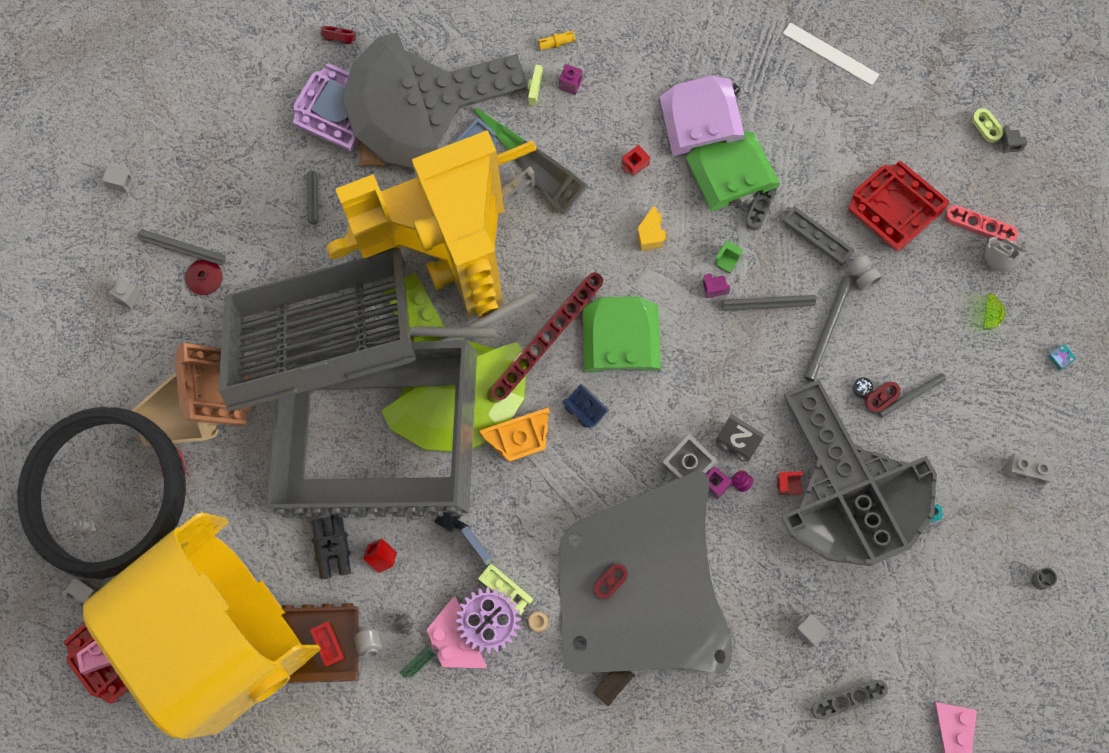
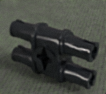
[311,515,351,579]

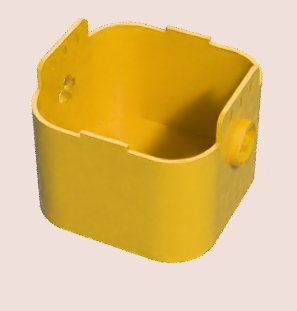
[83,512,321,739]

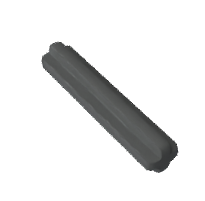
[307,171,318,224]

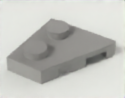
[502,166,535,204]

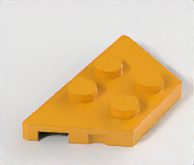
[479,407,550,462]

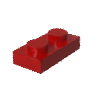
[310,621,345,667]

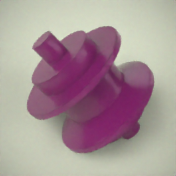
[731,470,753,492]

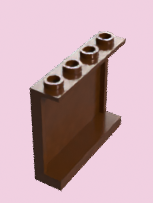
[282,603,359,683]

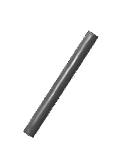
[878,373,946,418]

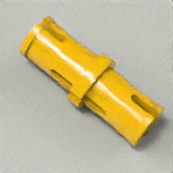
[538,30,575,51]

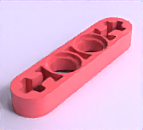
[945,206,1018,242]

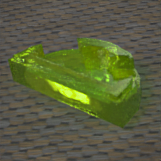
[983,293,1006,330]

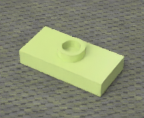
[528,65,543,106]

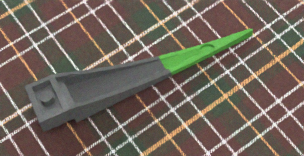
[474,108,588,215]

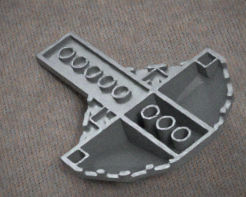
[342,32,528,169]
[781,380,937,566]

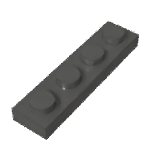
[782,206,854,266]

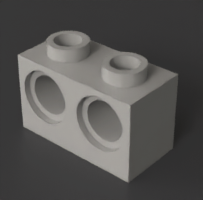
[1005,453,1054,486]

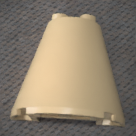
[132,372,219,446]

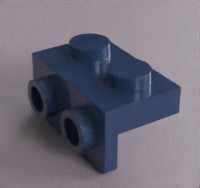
[562,384,609,429]

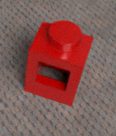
[621,145,651,177]

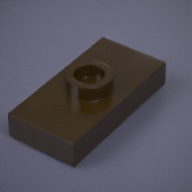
[593,671,635,706]

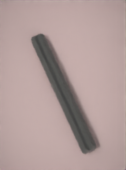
[138,229,226,265]
[722,295,816,311]

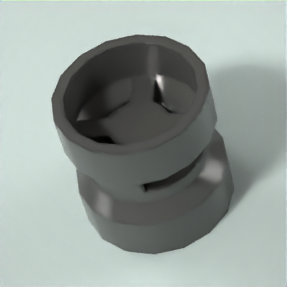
[1031,567,1057,590]

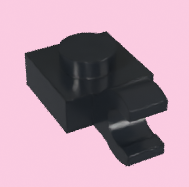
[434,513,470,533]

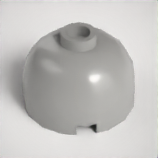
[984,237,1025,272]

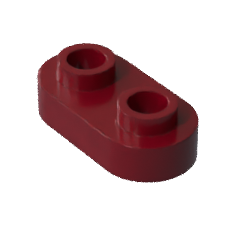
[320,26,356,44]
[864,381,901,412]
[594,564,628,599]

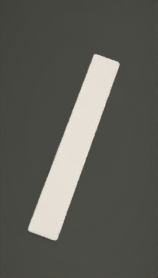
[783,23,879,85]

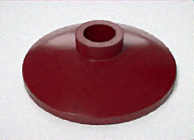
[185,260,223,295]

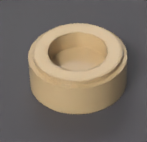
[528,612,548,632]

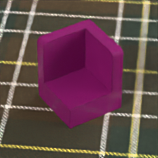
[702,274,730,298]

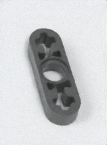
[746,188,777,230]

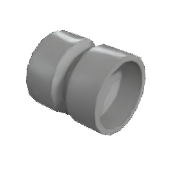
[846,255,882,291]

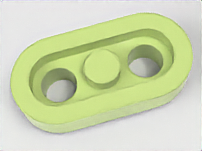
[972,109,1003,143]

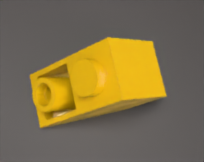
[637,206,666,251]

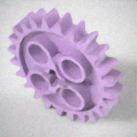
[456,587,521,654]

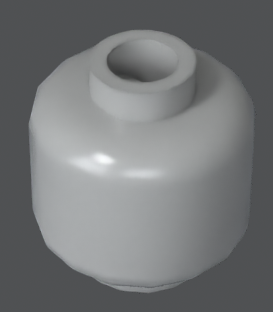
[354,627,382,658]

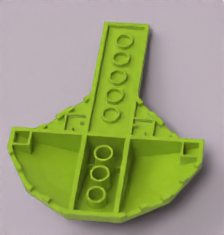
[381,272,526,452]

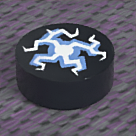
[853,377,873,398]

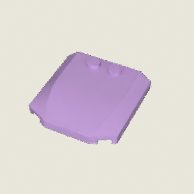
[293,63,359,152]
[660,76,745,156]

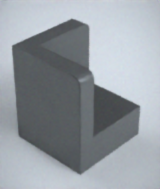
[1001,125,1027,153]

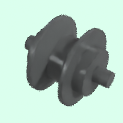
[392,613,414,635]

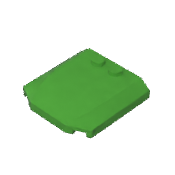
[686,132,780,212]
[583,296,661,372]

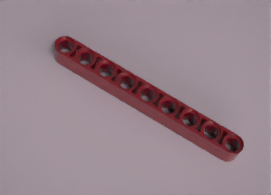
[487,272,603,403]

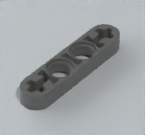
[811,680,888,720]

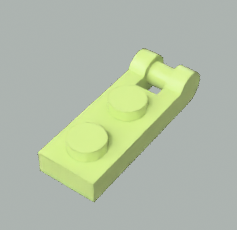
[478,564,533,615]

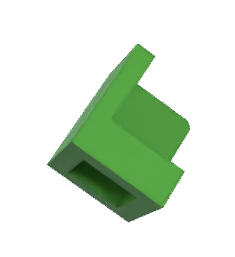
[714,240,743,273]

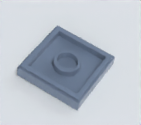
[461,526,493,567]

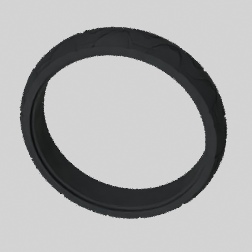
[17,407,186,579]

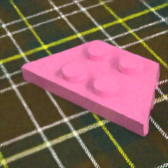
[427,596,487,669]

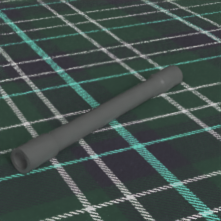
[803,276,854,382]

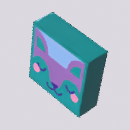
[1048,343,1077,370]

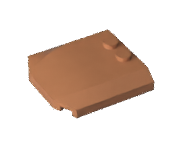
[175,343,252,426]

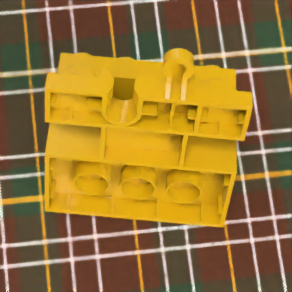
[326,130,505,319]

